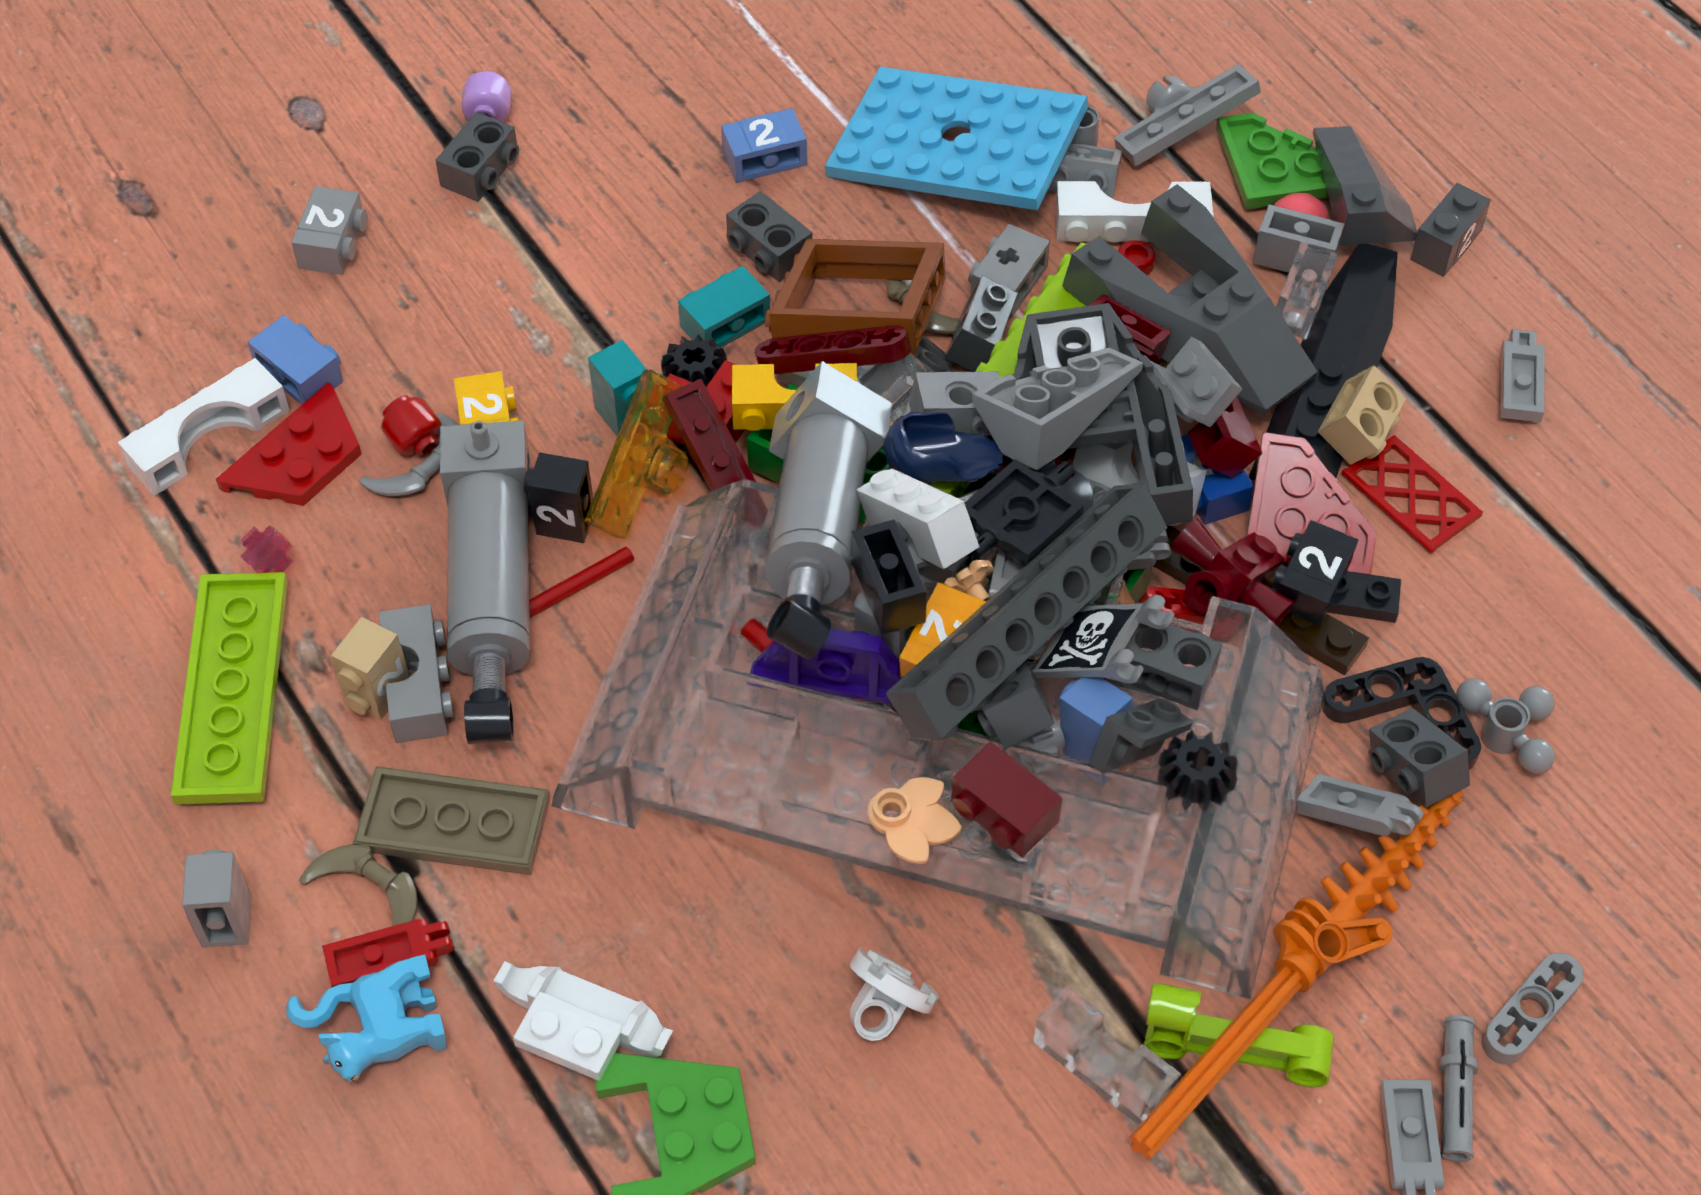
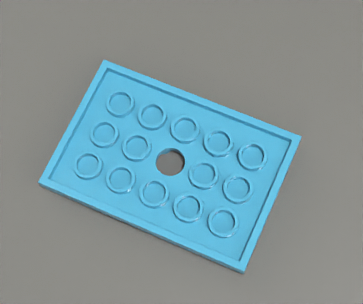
[825,67,1088,211]

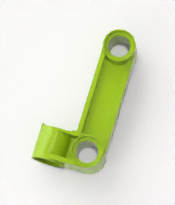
[1144,982,1334,1087]

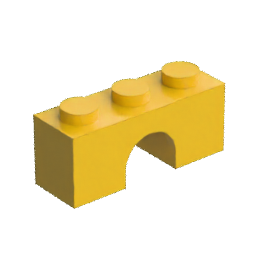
[732,363,857,431]

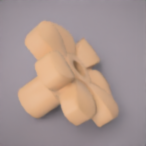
[943,560,994,602]

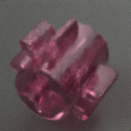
[241,525,293,573]

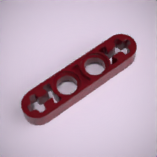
[754,326,911,375]

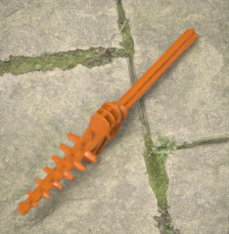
[1129,790,1463,1159]

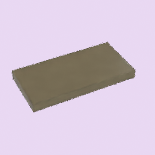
[353,766,550,875]

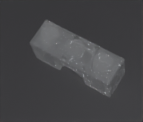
[1033,986,1181,1126]

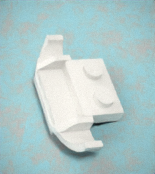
[493,961,673,1081]

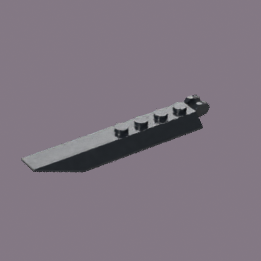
[1249,244,1398,480]

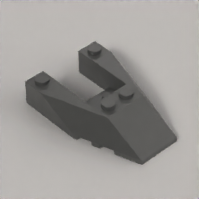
[1062,184,1318,415]
[1009,303,1193,525]

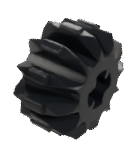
[661,334,727,387]
[1157,729,1238,813]

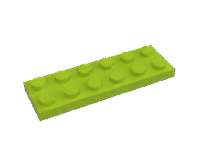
[171,572,288,805]

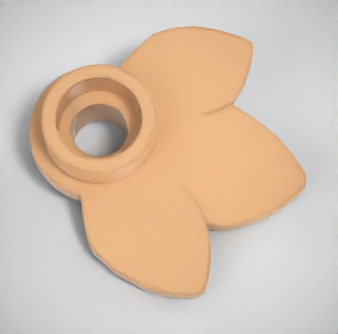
[868,777,962,864]

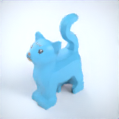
[286,954,447,1082]

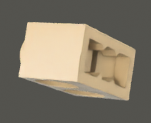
[1317,365,1406,465]

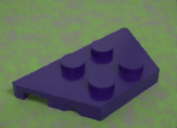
[749,628,903,705]

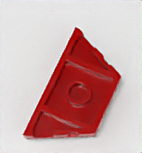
[216,382,362,506]

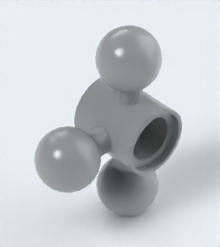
[1456,678,1555,774]

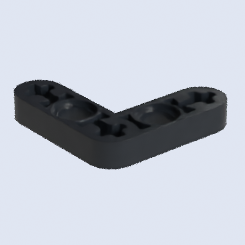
[1321,657,1481,770]

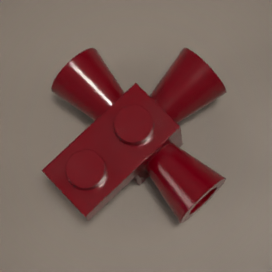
[1170,518,1296,634]

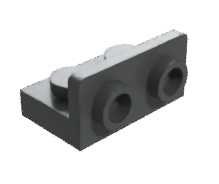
[1089,699,1193,773]

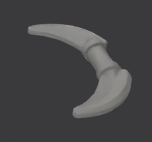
[360,413,458,496]

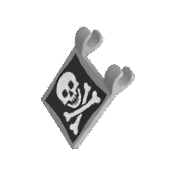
[1033,595,1175,684]

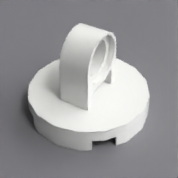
[849,947,939,1041]

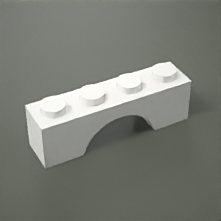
[1055,181,1213,242]
[118,358,290,496]

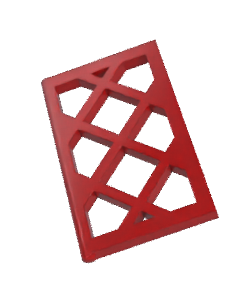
[1341,435,1483,553]

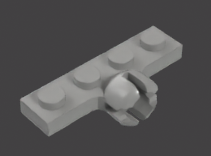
[1114,64,1261,166]

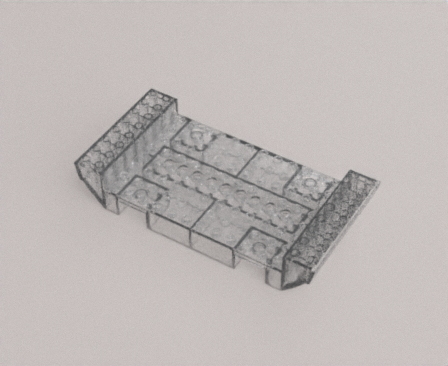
[551,479,1324,999]

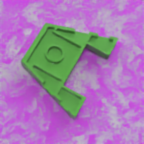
[595,1053,756,1195]

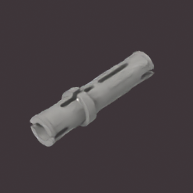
[1439,1015,1478,1162]

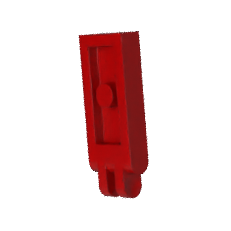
[322,918,454,987]

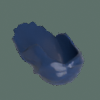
[883,411,1003,485]

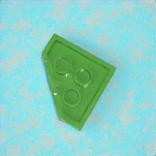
[1216,113,1329,209]

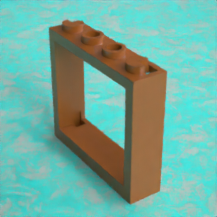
[765,239,946,355]

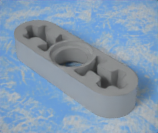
[1482,953,1583,1065]

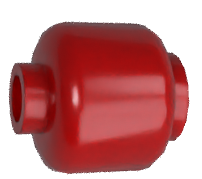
[381,395,442,457]

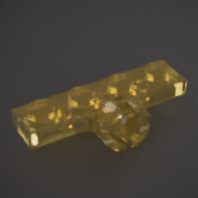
[584,370,689,539]

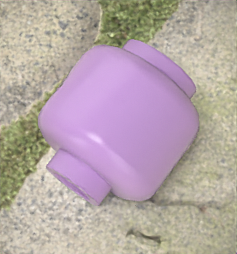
[461,71,512,122]

